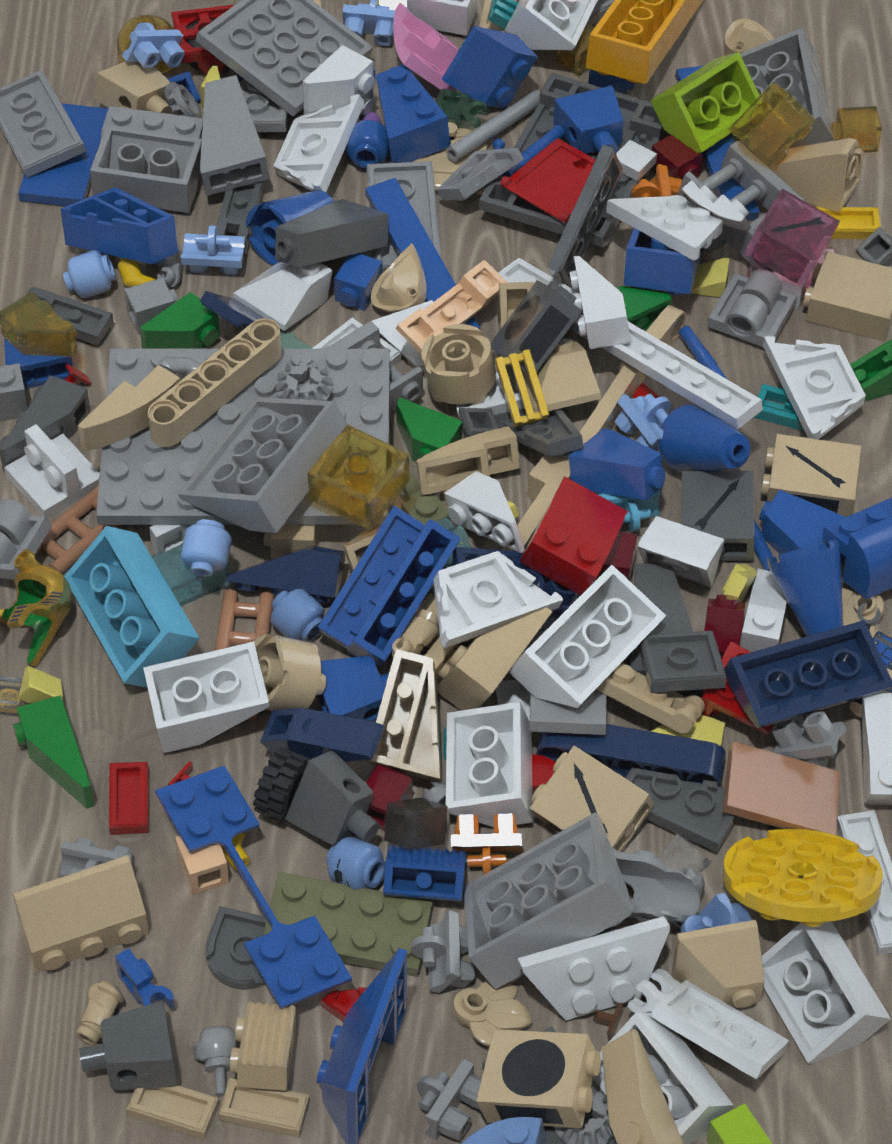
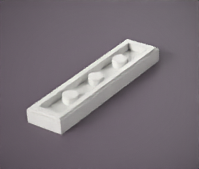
[837,810,892,955]

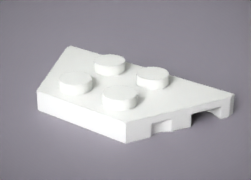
[273,94,365,192]
[606,195,723,260]
[763,336,866,439]
[433,551,563,648]
[517,916,670,1020]

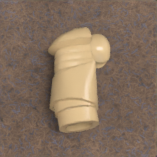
[392,609,439,657]
[75,980,123,1046]

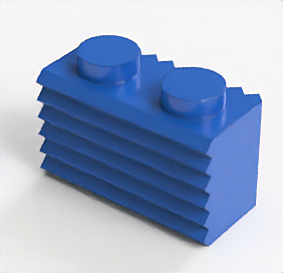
[383,844,466,902]

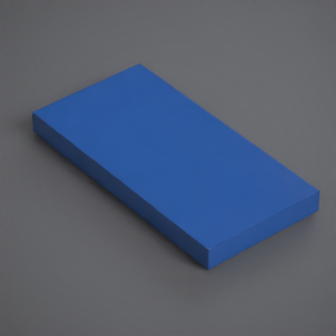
[18,103,109,206]

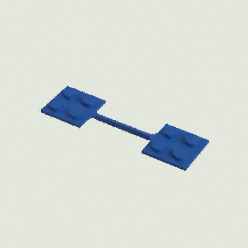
[155,765,352,1009]

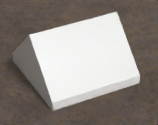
[638,516,724,588]

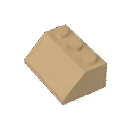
[13,855,149,973]

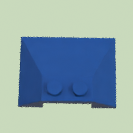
[317,948,407,1144]

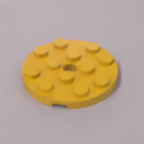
[723,829,883,927]

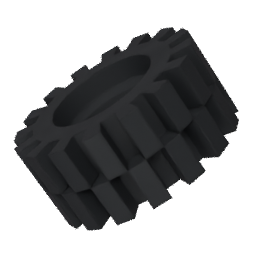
[253,747,311,823]

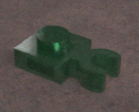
[435,88,489,128]

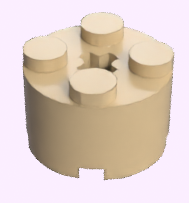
[421,324,496,405]
[254,634,326,711]

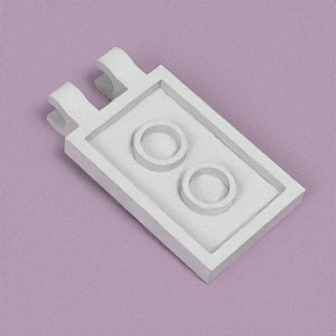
[628,969,790,1079]

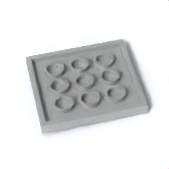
[196,0,373,116]

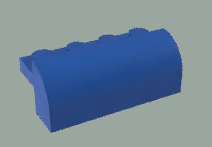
[822,498,892,599]
[316,506,461,666]

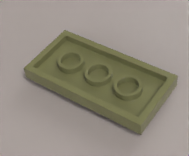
[263,871,433,977]

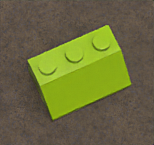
[650,52,766,153]

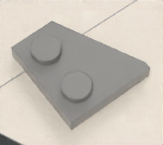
[437,148,524,201]

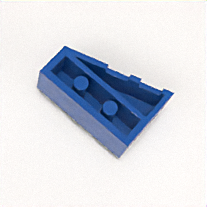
[376,64,450,163]
[60,187,178,264]

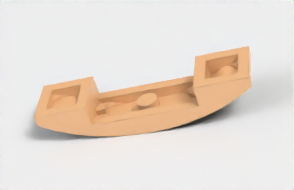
[395,260,508,353]

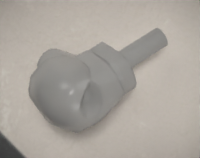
[193,1026,236,1096]

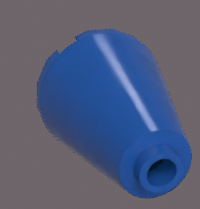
[246,190,334,265]
[659,404,750,473]
[767,539,844,637]

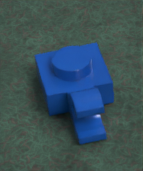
[115,948,174,1009]

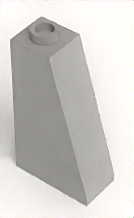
[200,75,269,196]

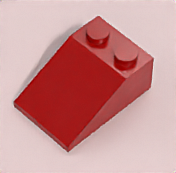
[519,476,628,595]

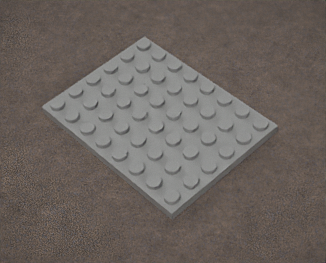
[96,349,390,525]

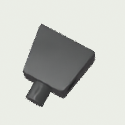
[285,751,380,845]
[79,1001,178,1090]

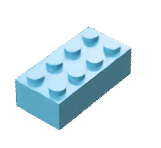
[64,526,200,688]

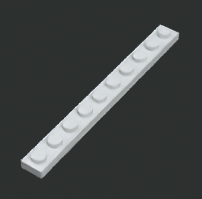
[498,258,763,429]

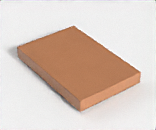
[722,741,841,835]

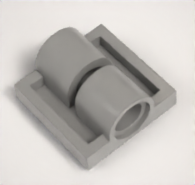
[707,269,797,347]
[0,499,52,579]

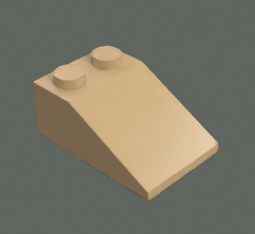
[437,607,552,711]

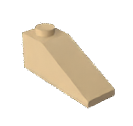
[601,1030,684,1144]

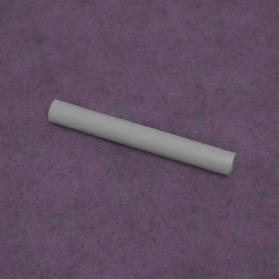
[446,90,540,162]

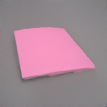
[393,3,459,97]

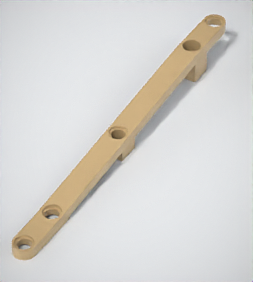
[410,305,687,685]

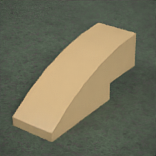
[78,365,181,451]
[416,426,520,495]

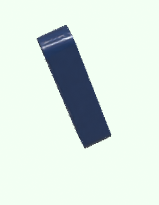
[536,724,726,787]

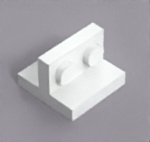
[4,424,100,518]

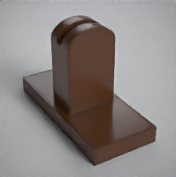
[593,1003,623,1041]

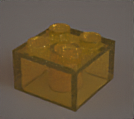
[728,82,816,168]
[307,424,410,531]

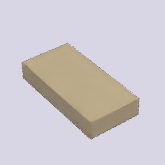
[219,1078,309,1137]
[127,1085,219,1140]

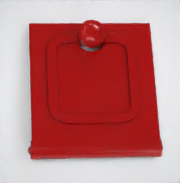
[500,138,621,224]

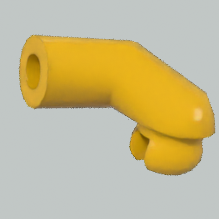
[118,257,156,287]

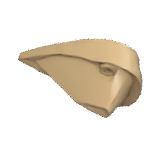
[724,18,774,55]
[370,243,426,314]

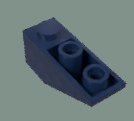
[227,546,346,603]
[260,707,385,762]

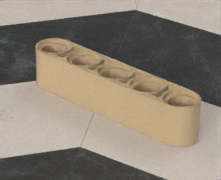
[148,318,282,447]

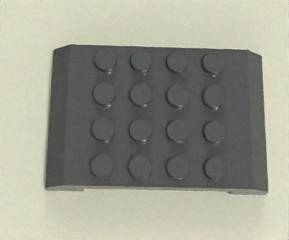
[479,73,666,247]

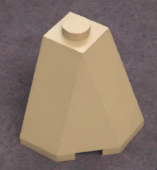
[765,138,864,212]

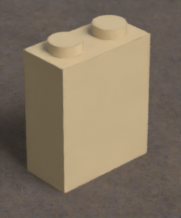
[803,251,892,342]

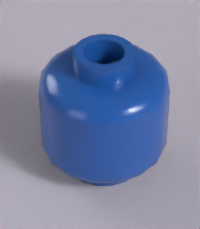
[347,120,389,168]

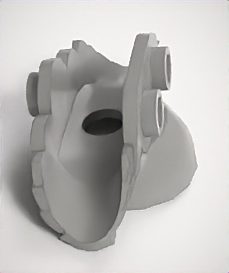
[612,848,700,923]

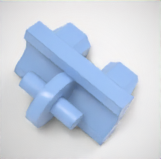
[342,0,395,46]
[122,22,185,68]
[181,225,245,275]
[614,394,672,452]

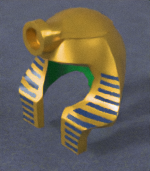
[0,549,71,666]

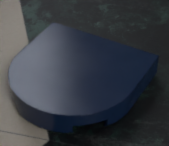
[200,291,263,328]

